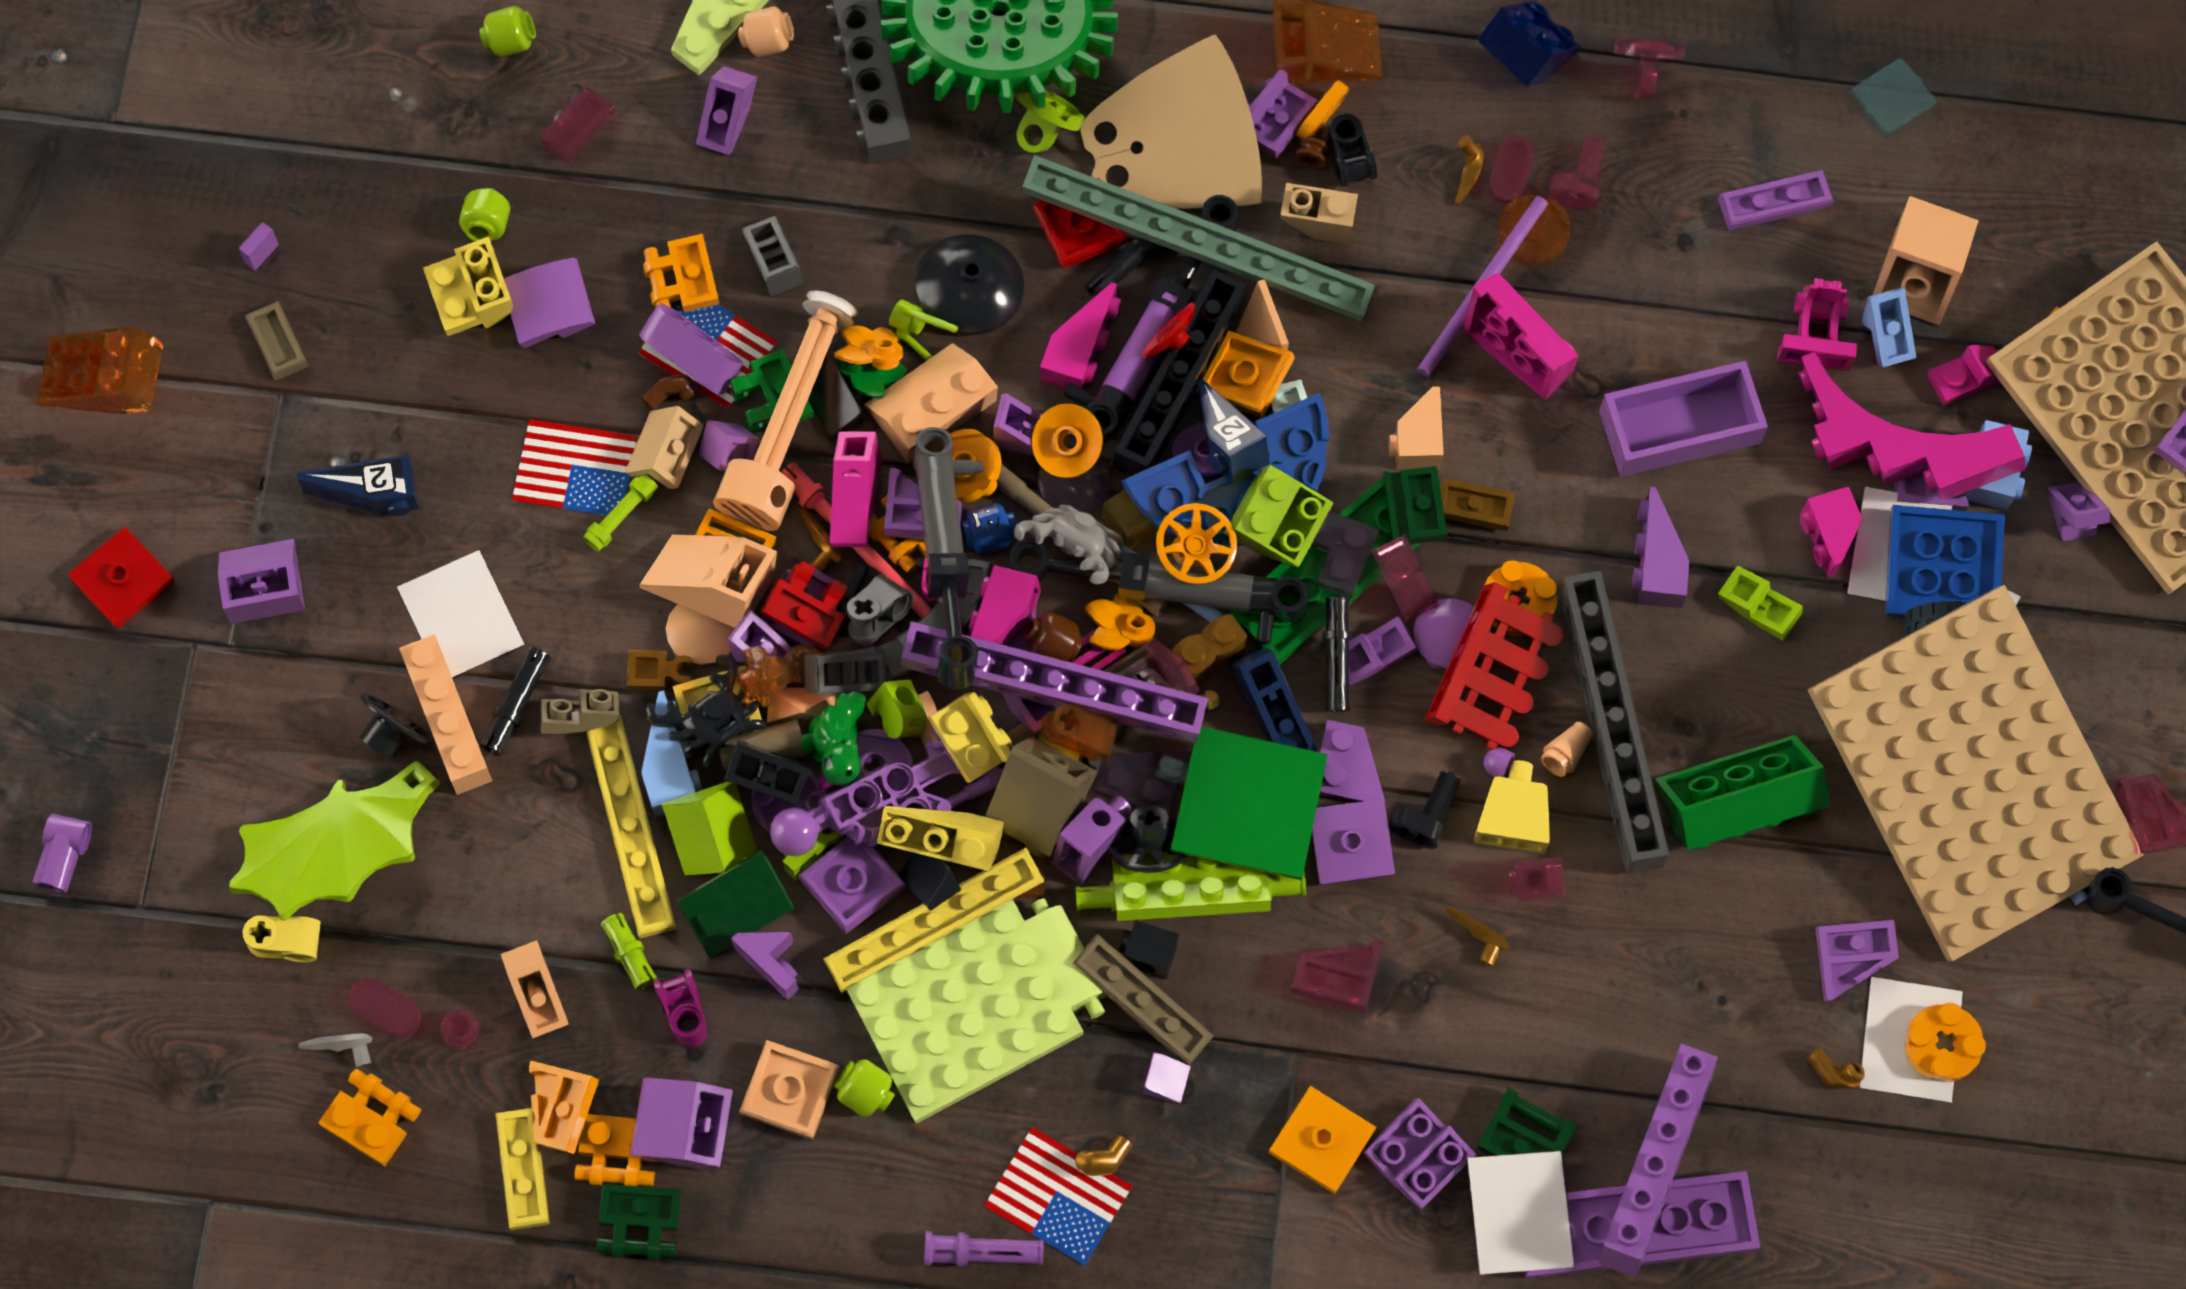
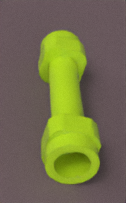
[582,474,658,552]

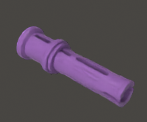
[924,1231,1044,1267]

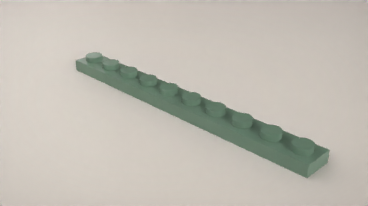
[1020,155,1375,321]

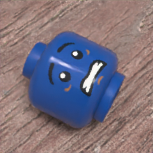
[961,503,1017,555]

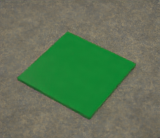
[1171,727,1328,880]

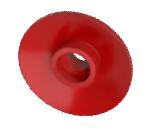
[1141,302,1196,358]

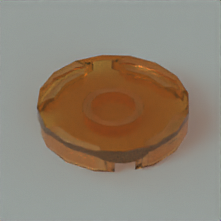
[1498,194,1570,265]

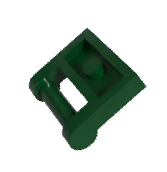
[1477,1087,1578,1156]

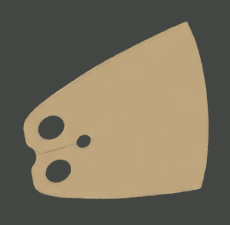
[1081,34,1262,209]

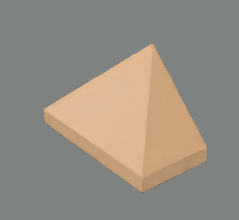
[1236,279,1289,350]
[767,687,839,726]

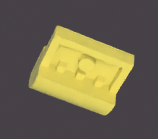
[423,237,513,336]

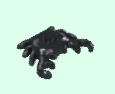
[645,655,767,767]

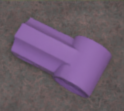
[32,813,92,894]

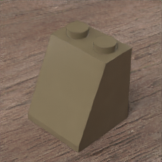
[985,736,1098,858]

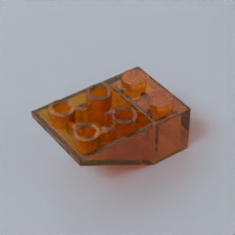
[1270,0,1382,83]
[36,326,164,414]

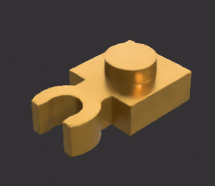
[626,650,693,691]

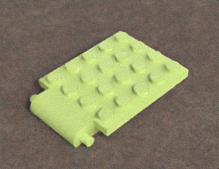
[846,898,1106,1124]

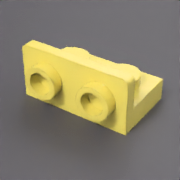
[928,692,1012,783]

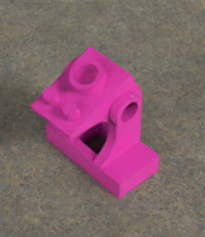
[1777,278,1857,371]

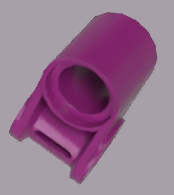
[653,968,708,1048]

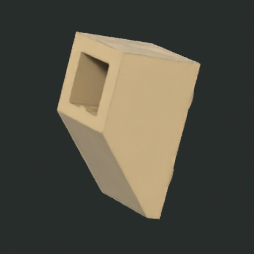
[1280,183,1358,245]

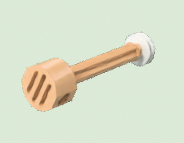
[713,290,858,531]

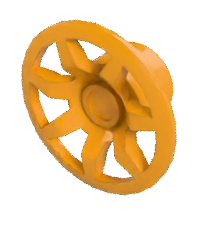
[1156,503,1237,585]

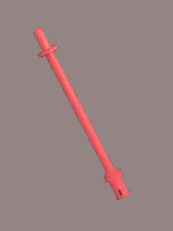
[781,462,971,637]

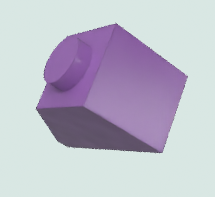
[696,66,757,155]

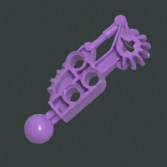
[770,727,1003,856]

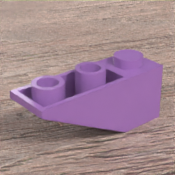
[1632,487,1689,608]

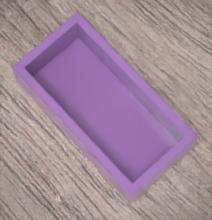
[1599,361,1768,477]

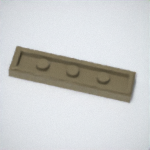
[1072,934,1214,1065]

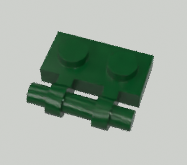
[597,1184,682,1260]

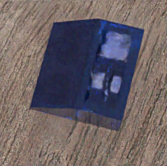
[1477,1,1581,87]

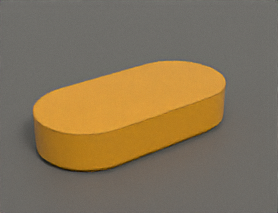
[1296,80,1349,139]

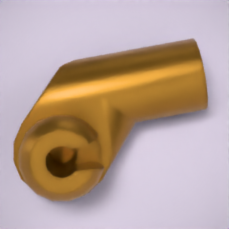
[1806,1048,1865,1089]
[1075,1135,1132,1176]

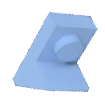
[1861,287,1917,367]

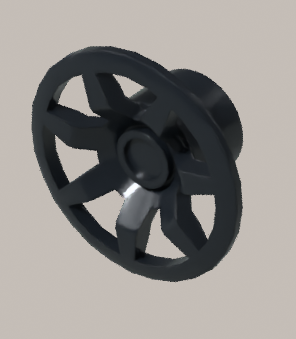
[360,694,431,758]
[1109,805,1188,873]

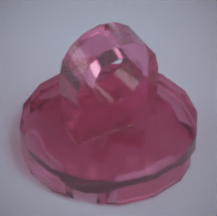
[1614,38,1687,99]

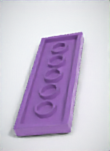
[1524,1171,1760,1279]

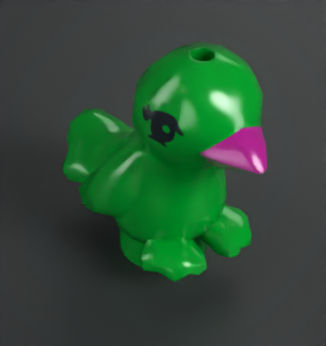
[800,692,866,790]

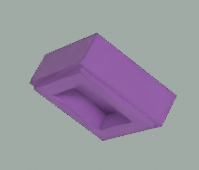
[239,223,279,271]

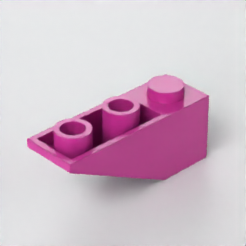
[1040,282,1121,389]
[830,432,883,547]
[969,565,1041,646]

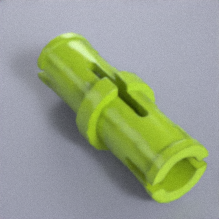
[600,913,657,991]

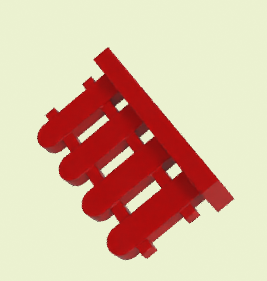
[1424,582,1563,750]

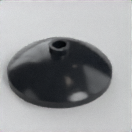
[915,234,1024,335]

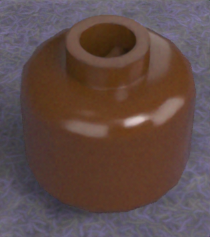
[1024,611,1082,662]

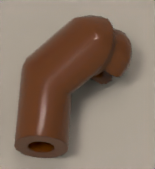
[641,374,697,411]

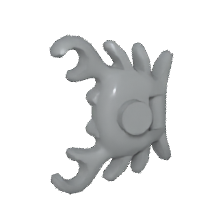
[1014,505,1125,584]

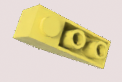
[877,806,1004,871]

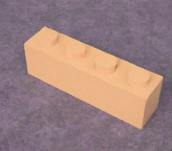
[399,634,492,795]

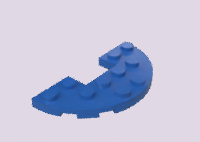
[1121,393,1329,548]

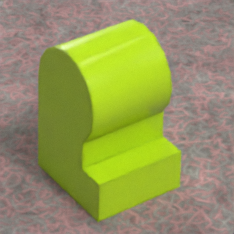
[866,680,927,738]

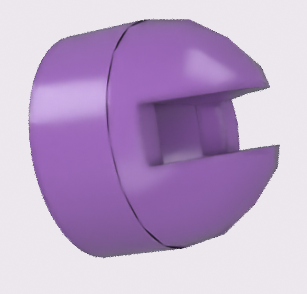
[1483,748,1515,778]

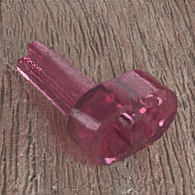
[1548,135,1606,210]

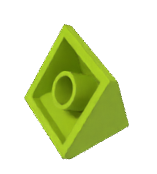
[661,781,757,876]

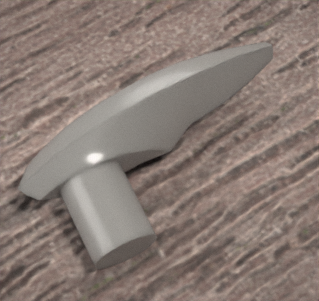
[298,1033,372,1067]

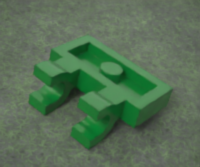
[730,349,814,434]

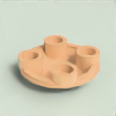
[666,604,735,665]

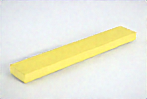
[586,715,677,939]
[823,848,1044,993]

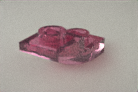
[1371,535,1439,622]

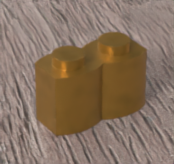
[1169,614,1247,689]

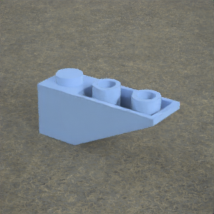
[641,690,702,818]

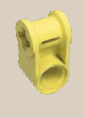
[243,915,321,962]

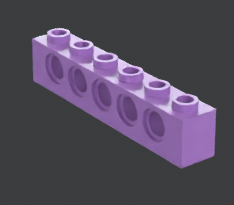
[1599,1044,1718,1277]

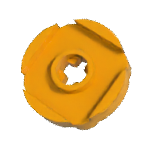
[950,429,1002,503]
[1484,560,1557,637]
[1905,1003,1986,1082]

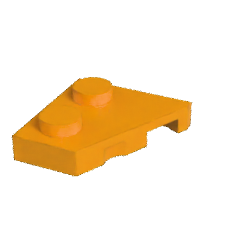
[529,1061,599,1154]

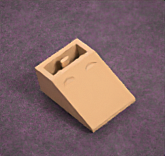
[639,534,777,628]

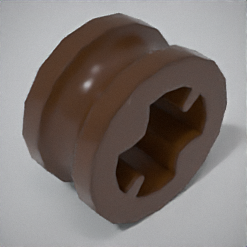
[1295,137,1331,169]

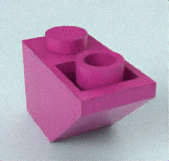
[1800,486,1862,578]

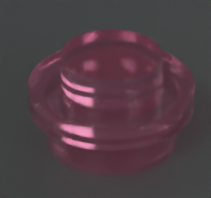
[440,1009,480,1048]

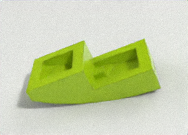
[1718,566,1803,641]

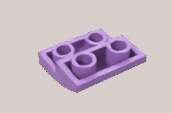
[504,258,595,348]
[1362,1098,1476,1209]

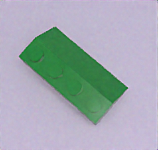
[1655,735,1830,850]

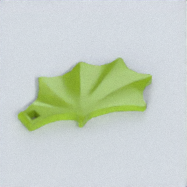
[229,761,440,921]

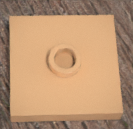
[739,1040,840,1140]

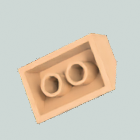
[864,343,998,463]

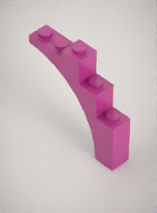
[1798,352,2026,502]

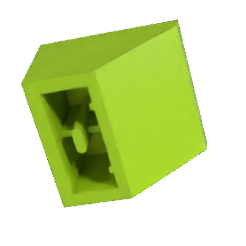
[1224,465,1334,567]

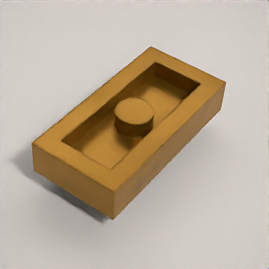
[1440,478,1515,531]

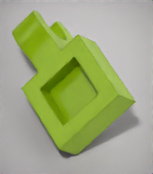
[783,830,841,882]

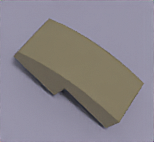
[540,689,620,734]

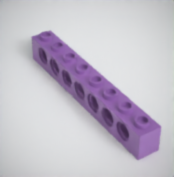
[901,621,1208,743]

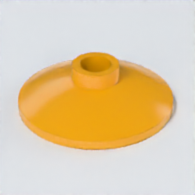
[1032,404,1103,478]

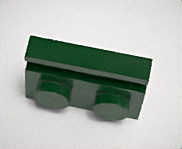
[1382,466,1447,546]

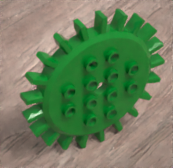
[881,0,1118,113]

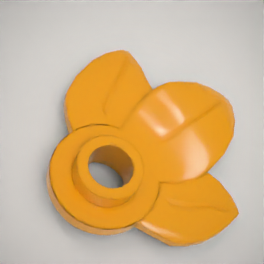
[834,325,903,370]
[1084,592,1156,650]

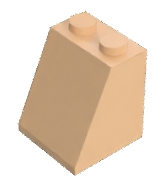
[1873,196,1979,325]

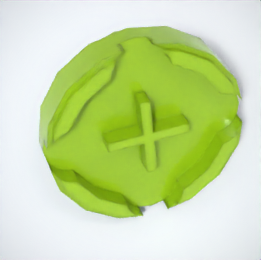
[1016,91,1085,153]

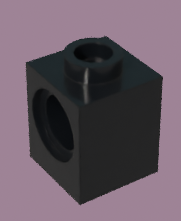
[1118,920,1179,979]

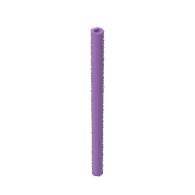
[1417,196,1548,377]

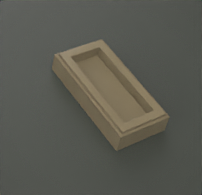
[245,301,309,381]

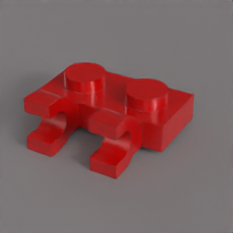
[760,561,848,650]

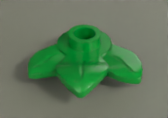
[835,344,908,398]

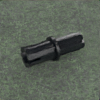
[836,564,876,638]

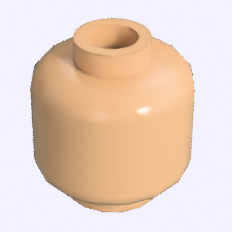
[738,6,794,57]

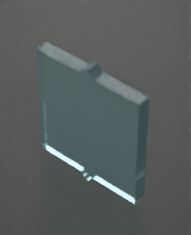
[1851,58,1937,136]

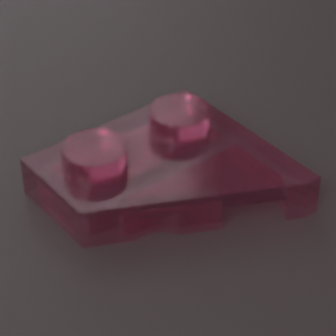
[2115,774,2186,855]
[1290,941,1384,1013]

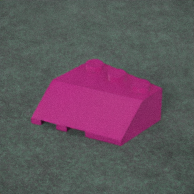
[1463,273,1578,400]

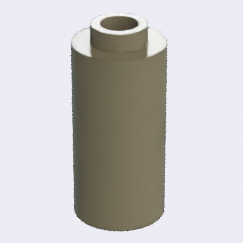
[719,719,807,770]

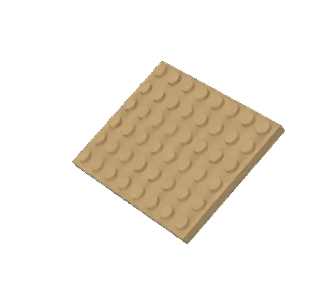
[1985,241,2186,595]
[1807,585,2144,961]

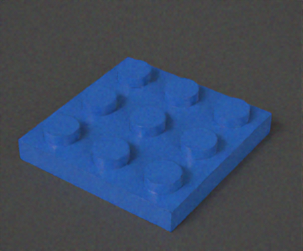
[1885,505,2005,618]

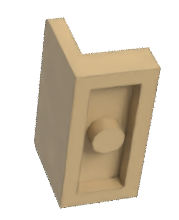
[625,406,704,489]

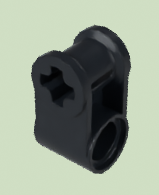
[1327,113,1378,187]

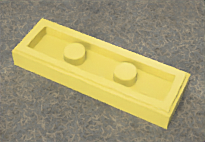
[495,1108,550,1230]

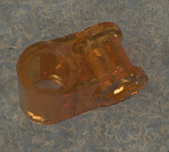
[1041,703,1119,761]

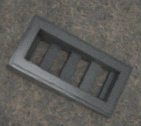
[742,216,804,296]
[804,652,886,694]

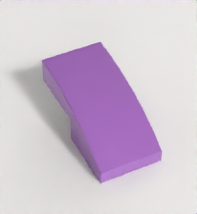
[1336,616,1419,685]

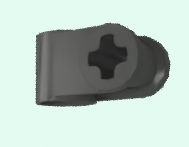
[847,574,914,645]

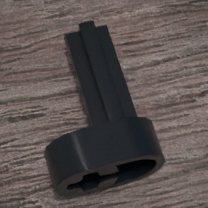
[1389,771,1461,849]

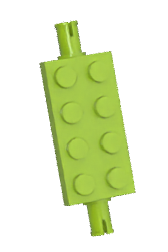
[1075,852,1306,921]

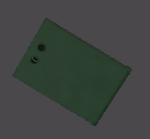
[677,849,795,959]

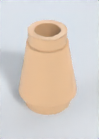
[1541,722,1593,777]

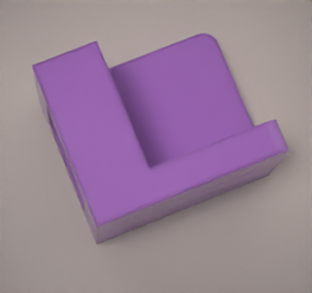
[699,420,759,471]

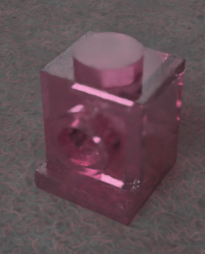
[1508,856,1565,901]

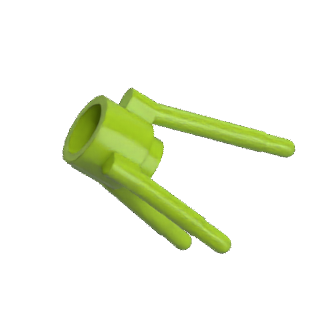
[889,299,958,361]

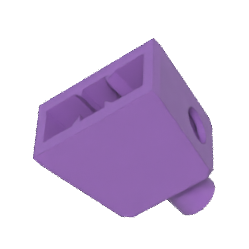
[1052,795,1131,886]

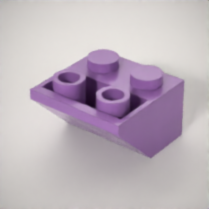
[218,539,305,624]
[630,1078,733,1171]

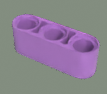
[639,303,743,395]

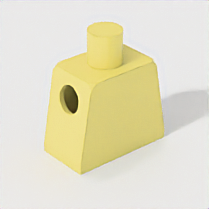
[1473,760,1550,854]

